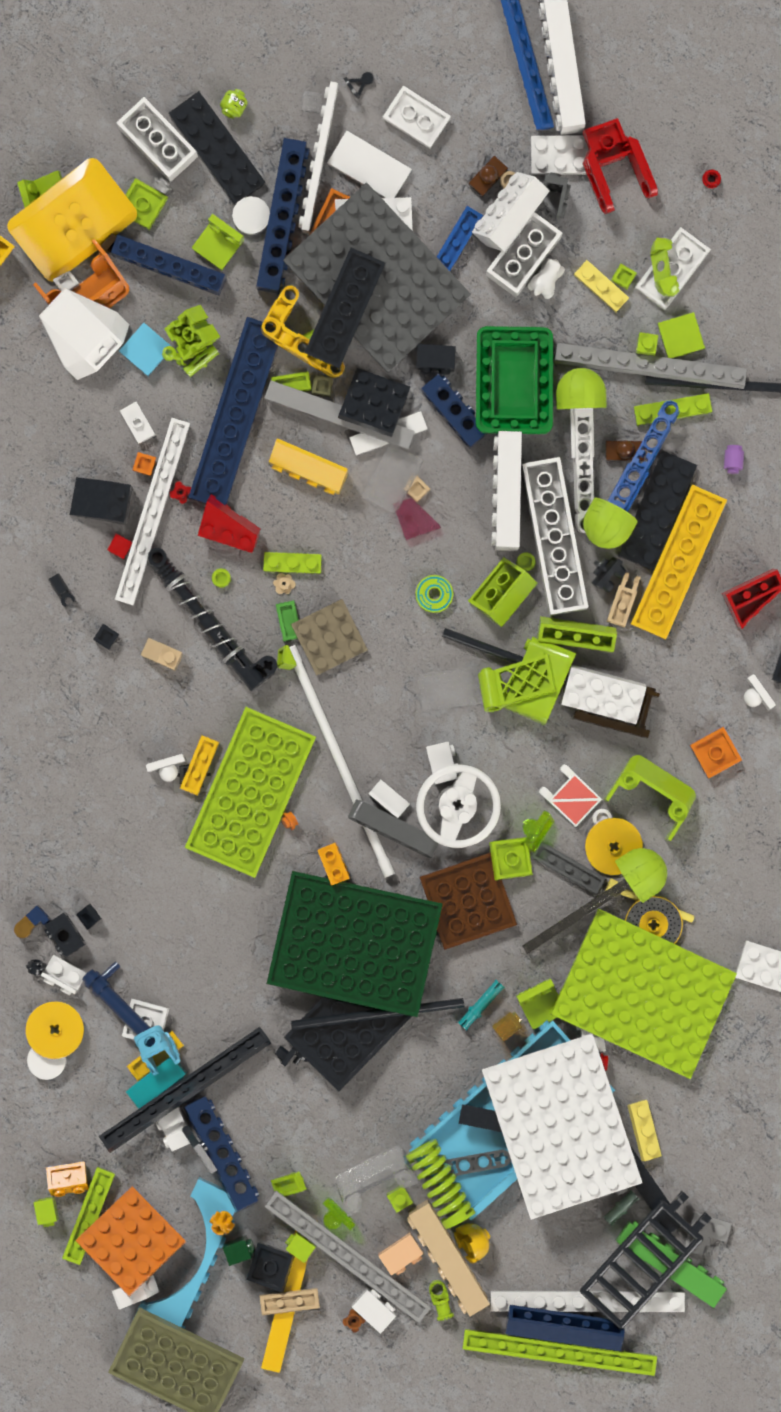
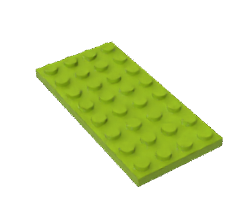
[184,707,316,878]

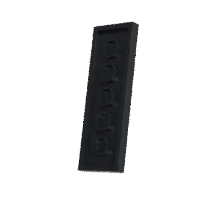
[168,91,266,205]
[304,247,386,369]
[618,451,697,571]

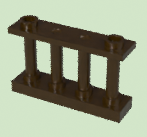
[573,686,660,739]

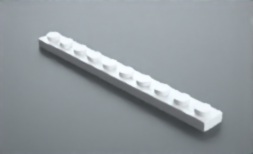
[115,418,190,606]
[491,1291,685,1312]

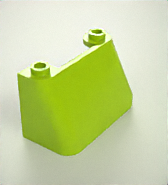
[503,637,576,725]

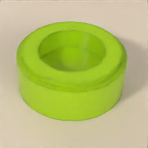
[516,552,536,572]
[212,568,231,588]

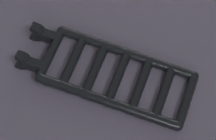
[580,1190,712,1329]

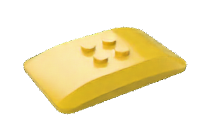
[7,158,137,282]

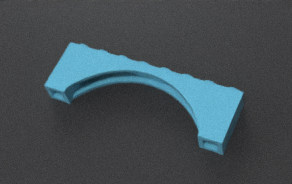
[134,1177,236,1329]

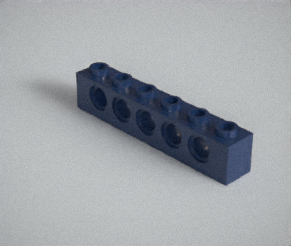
[111,235,226,296]
[184,1096,259,1213]

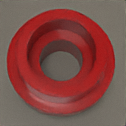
[702,169,721,189]

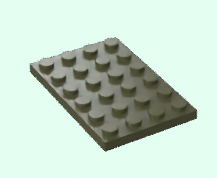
[108,1307,245,1412]

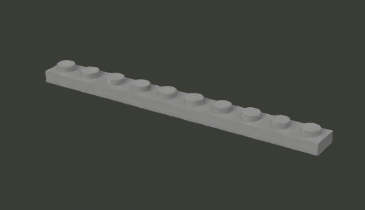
[555,343,747,389]
[265,1190,431,1323]

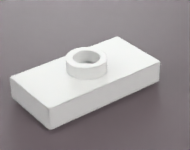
[120,402,155,444]

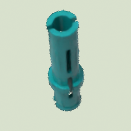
[458,979,505,1031]

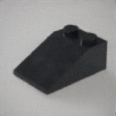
[69,477,133,525]

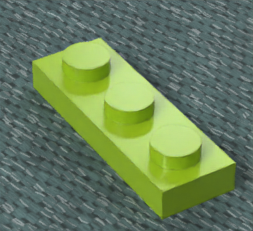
[263,552,322,574]

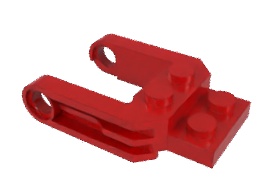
[582,118,658,214]

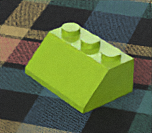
[468,557,538,627]

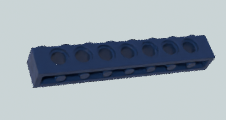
[256,138,310,294]

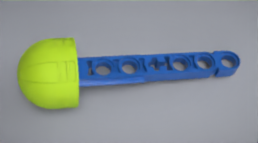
[583,400,679,549]

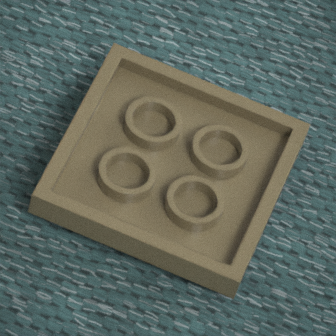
[291,599,368,676]

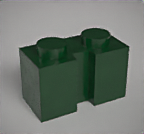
[223,1235,255,1266]

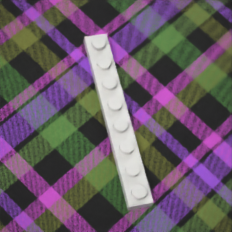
[299,81,338,235]

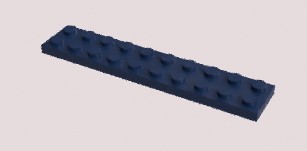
[188,317,278,505]

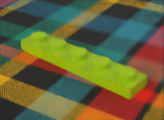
[62,1167,116,1265]

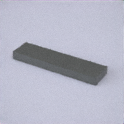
[530,841,606,895]

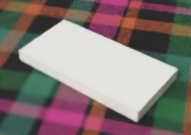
[327,131,412,198]
[635,227,711,311]

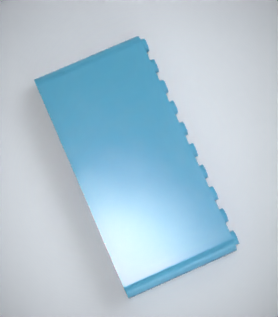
[409,1020,615,1221]

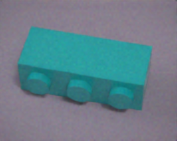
[126,1057,187,1109]

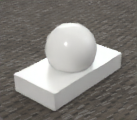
[744,674,776,710]
[146,754,186,782]

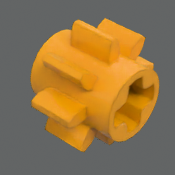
[209,1211,235,1235]

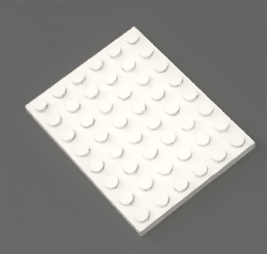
[482,1033,642,1220]

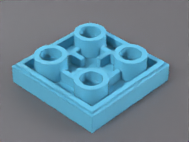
[119,323,171,376]

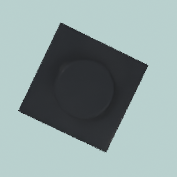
[93,624,120,650]
[76,904,102,930]

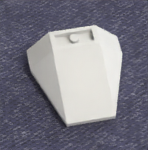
[39,288,129,380]

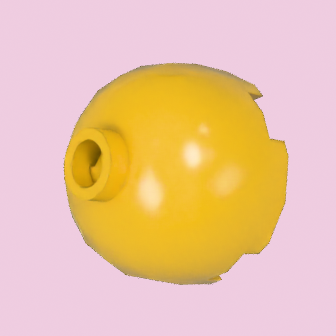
[454,1223,490,1264]

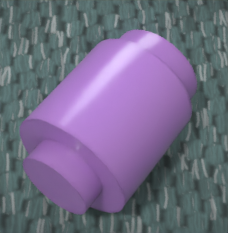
[724,445,744,474]

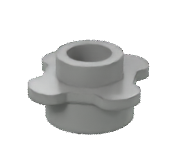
[153,177,172,194]

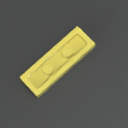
[574,260,629,313]
[627,1100,662,1161]

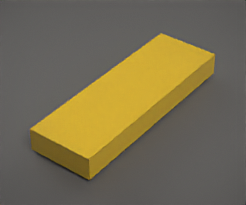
[180,735,219,796]
[126,1030,184,1081]

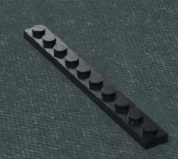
[99,1027,271,1153]

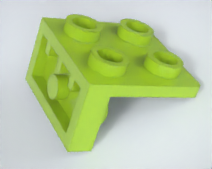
[17,171,62,208]
[192,213,244,270]
[516,978,559,1029]

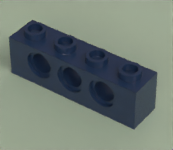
[421,374,487,449]

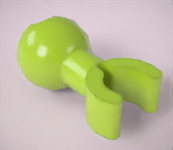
[162,346,187,366]

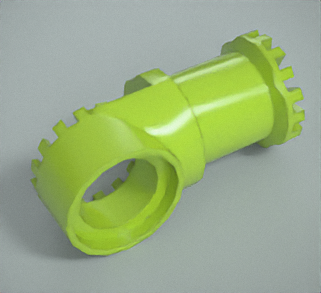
[429,1280,454,1321]

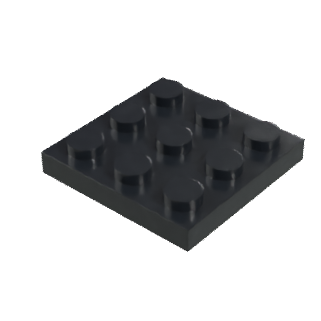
[338,368,410,437]

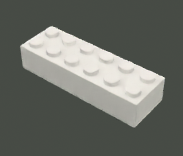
[491,431,522,551]

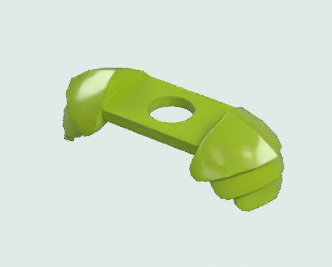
[650,238,679,297]

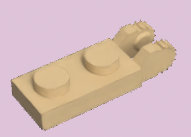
[606,572,641,628]

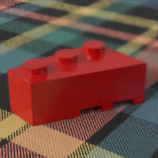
[197,494,261,553]
[722,569,781,629]

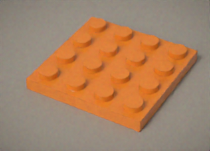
[75,1186,186,1297]

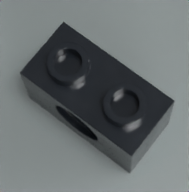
[44,912,86,957]

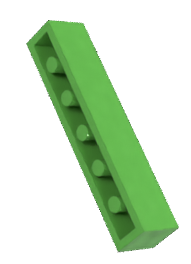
[616,1221,727,1308]

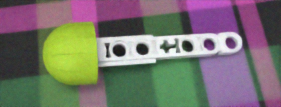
[556,368,607,533]

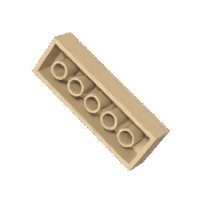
[407,1199,490,1316]

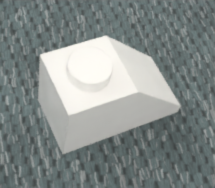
[112,1275,159,1309]

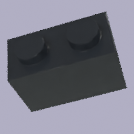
[416,344,456,375]

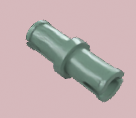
[603,1190,639,1226]

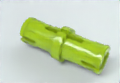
[183,345,220,378]

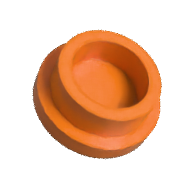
[281,811,298,830]

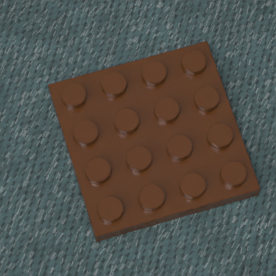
[420,853,517,950]

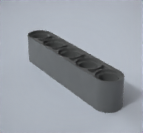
[348,799,438,858]

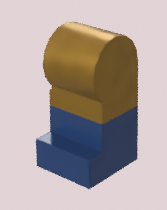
[14,905,52,938]

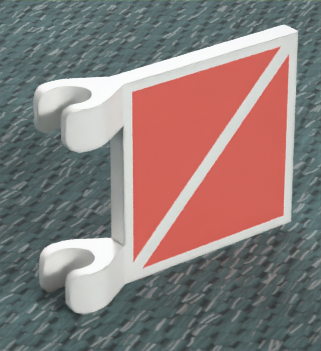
[539,764,602,827]

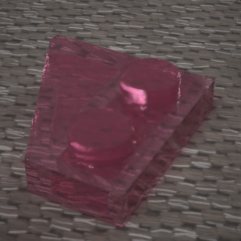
[393,498,441,541]

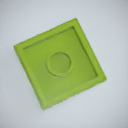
[125,178,168,231]
[657,312,705,359]
[489,837,533,880]

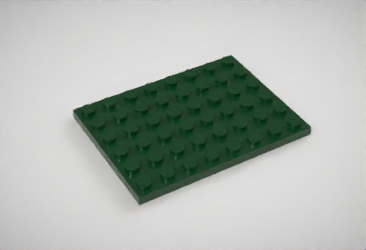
[266,871,443,1018]

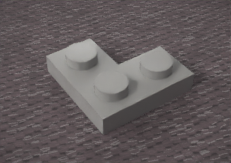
[684,1212,732,1255]

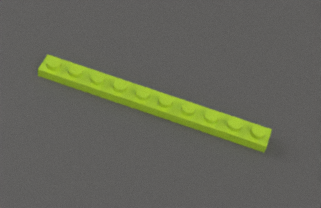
[462,1329,657,1376]

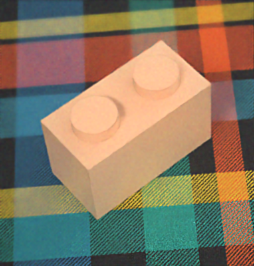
[378,1232,424,1276]

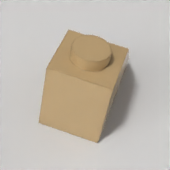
[141,638,183,671]

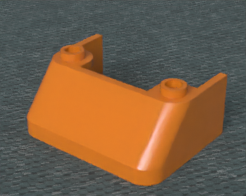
[33,239,129,308]

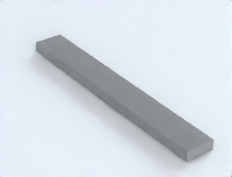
[264,381,415,450]

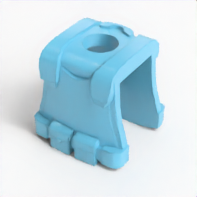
[134,1025,181,1075]

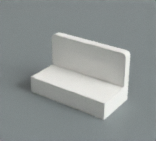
[368,779,410,818]

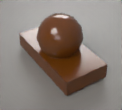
[468,156,508,197]
[606,440,644,461]

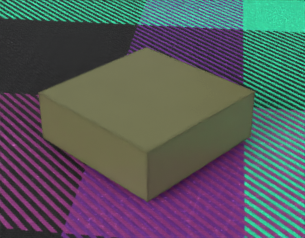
[312,375,333,398]

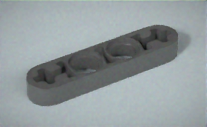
[438,1150,511,1176]

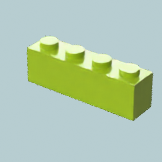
[537,616,617,652]

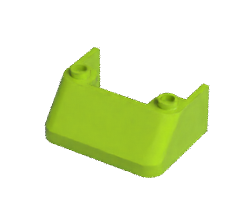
[603,755,696,841]

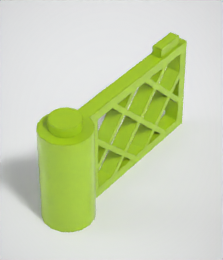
[478,651,556,712]

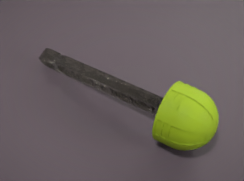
[522,848,667,954]

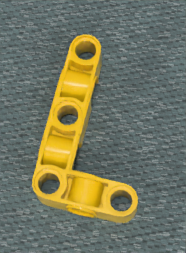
[261,286,345,378]

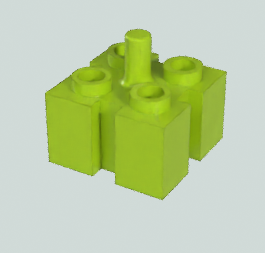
[164,305,220,361]

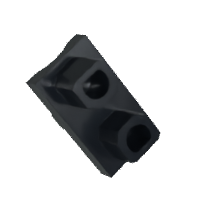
[591,557,626,592]
[275,1046,307,1067]

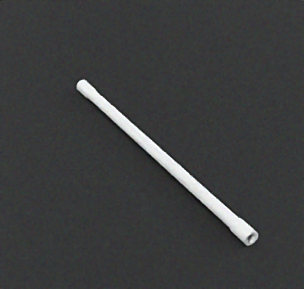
[289,645,395,878]

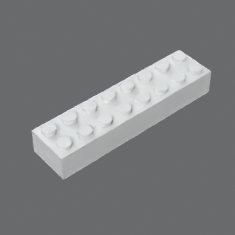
[537,0,585,136]
[521,457,588,616]

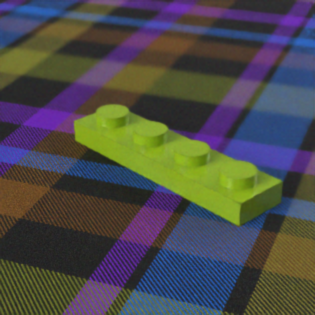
[633,393,712,426]

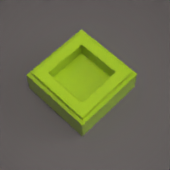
[611,263,637,290]

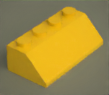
[269,438,348,495]

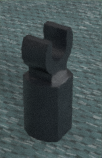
[48,573,76,608]

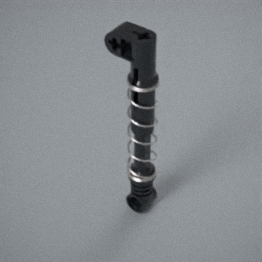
[147,548,277,692]

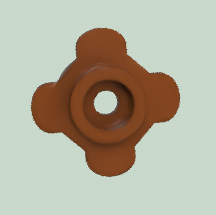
[343,1309,366,1333]

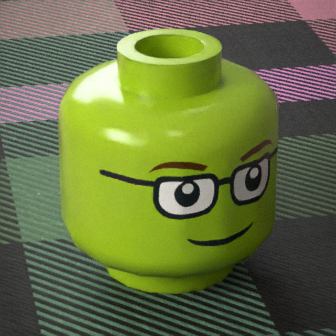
[220,89,248,119]

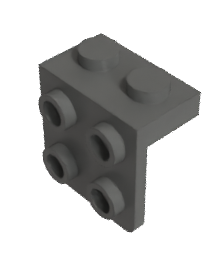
[544,172,571,223]

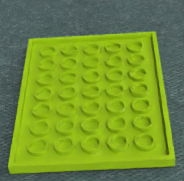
[550,909,737,1079]

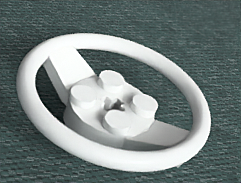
[416,765,501,848]

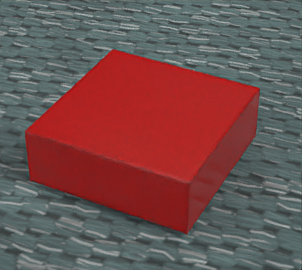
[107,533,133,560]

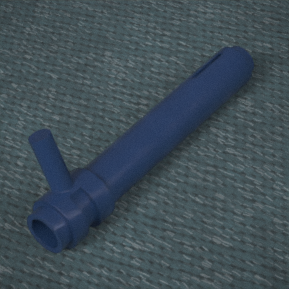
[82,961,155,1047]

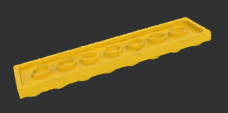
[630,485,727,640]

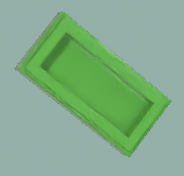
[276,600,298,642]

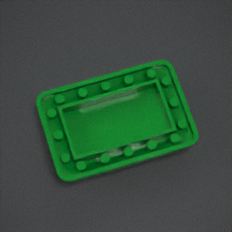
[476,326,553,434]

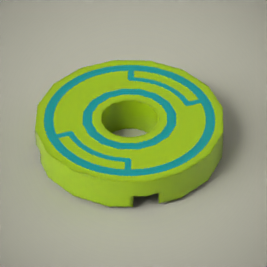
[415,575,453,613]

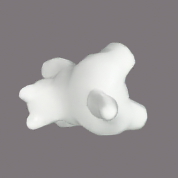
[528,258,565,299]

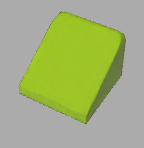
[277,645,296,670]

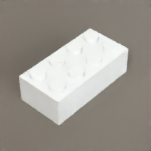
[116,97,198,183]
[472,172,549,252]
[486,212,563,298]
[561,665,646,724]

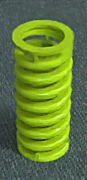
[405,1139,476,1229]

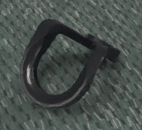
[343,72,374,99]

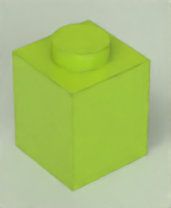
[635,332,658,356]
[387,1184,413,1213]
[33,1196,59,1227]
[285,1232,316,1263]

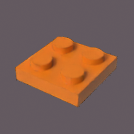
[689,727,742,779]

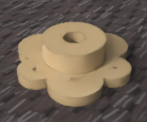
[273,573,296,594]

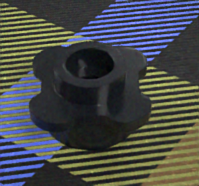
[26,959,47,975]

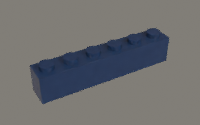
[505,1305,625,1351]

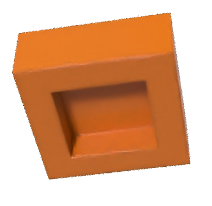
[132,452,157,476]

